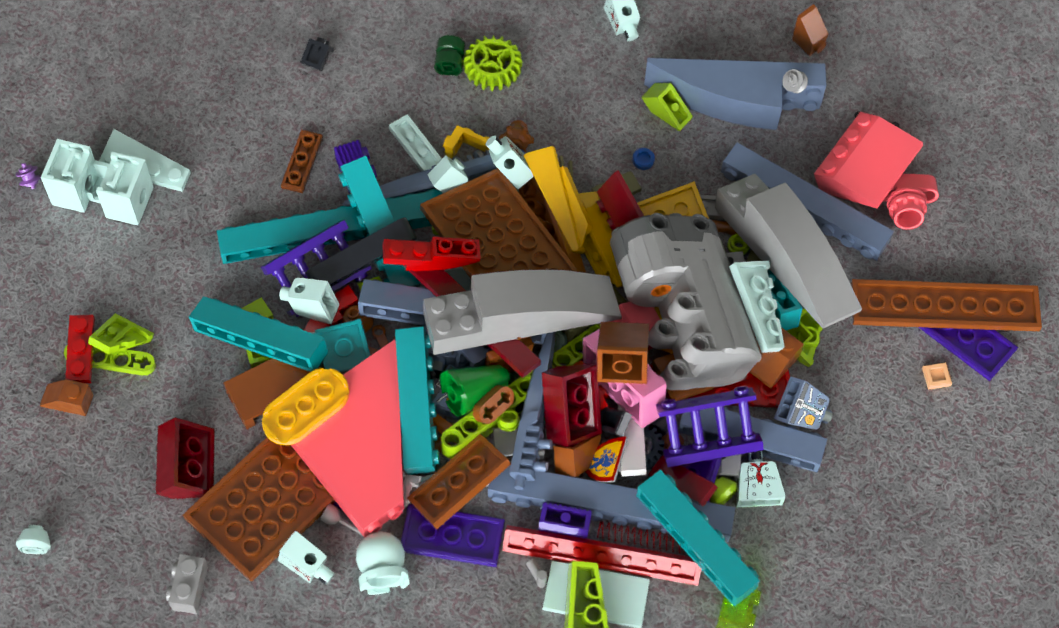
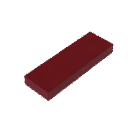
[648,456,718,507]

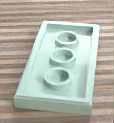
[543,561,650,628]

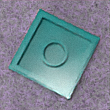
[315,318,371,373]

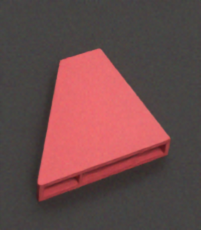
[291,339,404,538]

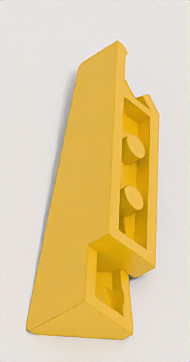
[523,146,593,254]
[579,191,623,287]

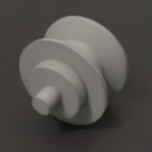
[782,69,808,93]

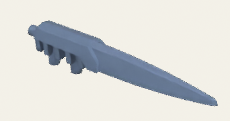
[342,150,497,207]
[510,332,555,490]

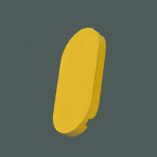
[262,368,349,445]

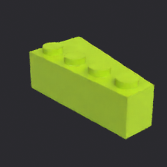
[564,561,608,628]

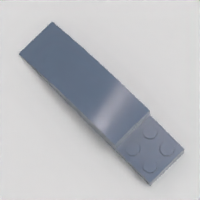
[644,58,826,130]

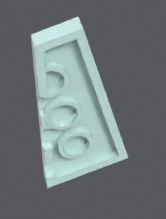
[729,261,785,353]

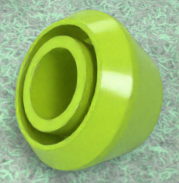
[709,476,738,505]

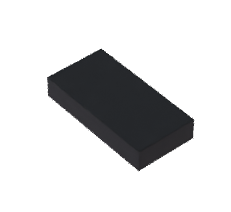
[600,407,632,437]

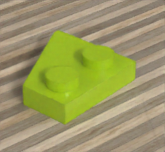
[88,313,154,354]

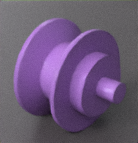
[15,163,41,189]

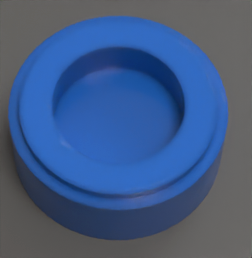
[632,148,655,170]

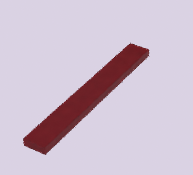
[403,265,541,378]

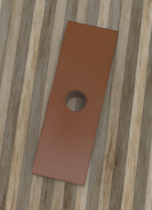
[281,130,323,193]

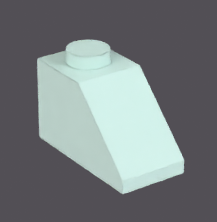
[428,155,468,193]

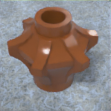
[499,120,534,152]

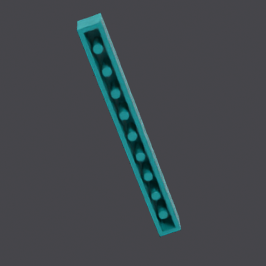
[217,189,443,264]

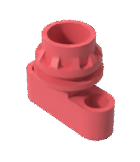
[883,174,939,229]

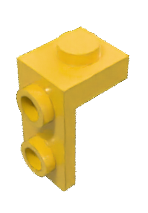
[443,125,490,159]

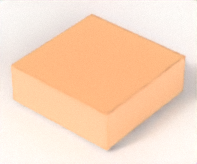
[922,362,952,389]

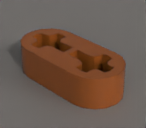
[473,385,514,424]

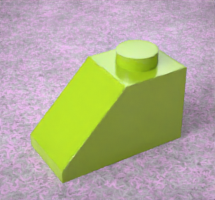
[641,83,693,131]

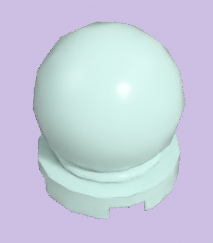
[356,531,409,595]

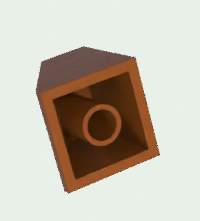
[597,322,649,384]

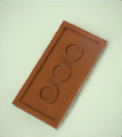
[407,434,511,530]

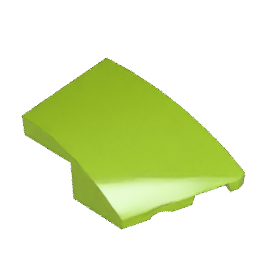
[786,307,823,367]

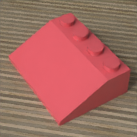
[814,112,923,209]

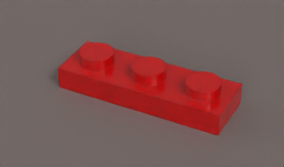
[65,315,95,384]

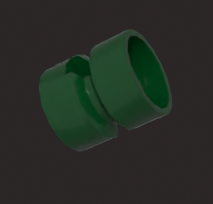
[434,35,465,76]

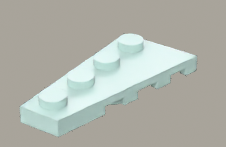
[99,129,191,192]

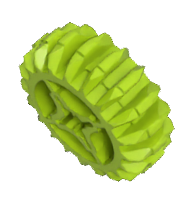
[463,35,522,91]

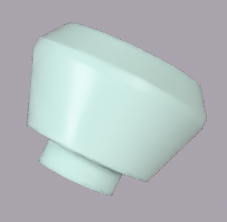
[16,525,51,554]

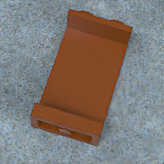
[223,358,310,429]

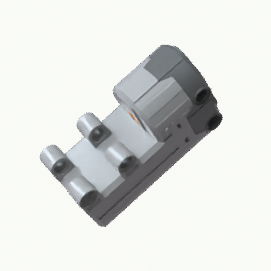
[610,213,762,390]

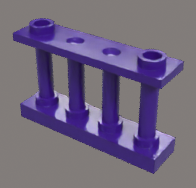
[260,220,372,317]
[656,386,764,467]

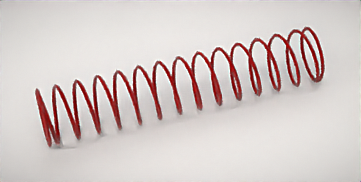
[597,520,685,555]

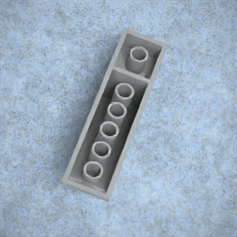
[715,174,862,329]
[423,270,622,355]

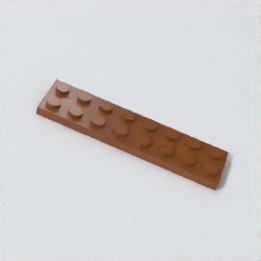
[851,279,1042,331]

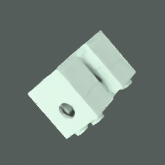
[41,139,154,226]

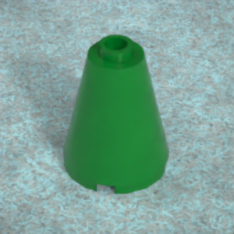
[440,364,510,417]

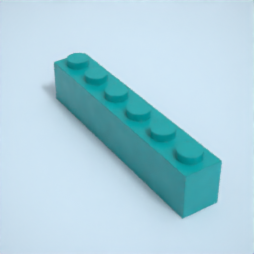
[338,156,421,287]
[189,296,328,372]
[395,326,440,475]
[636,469,760,607]

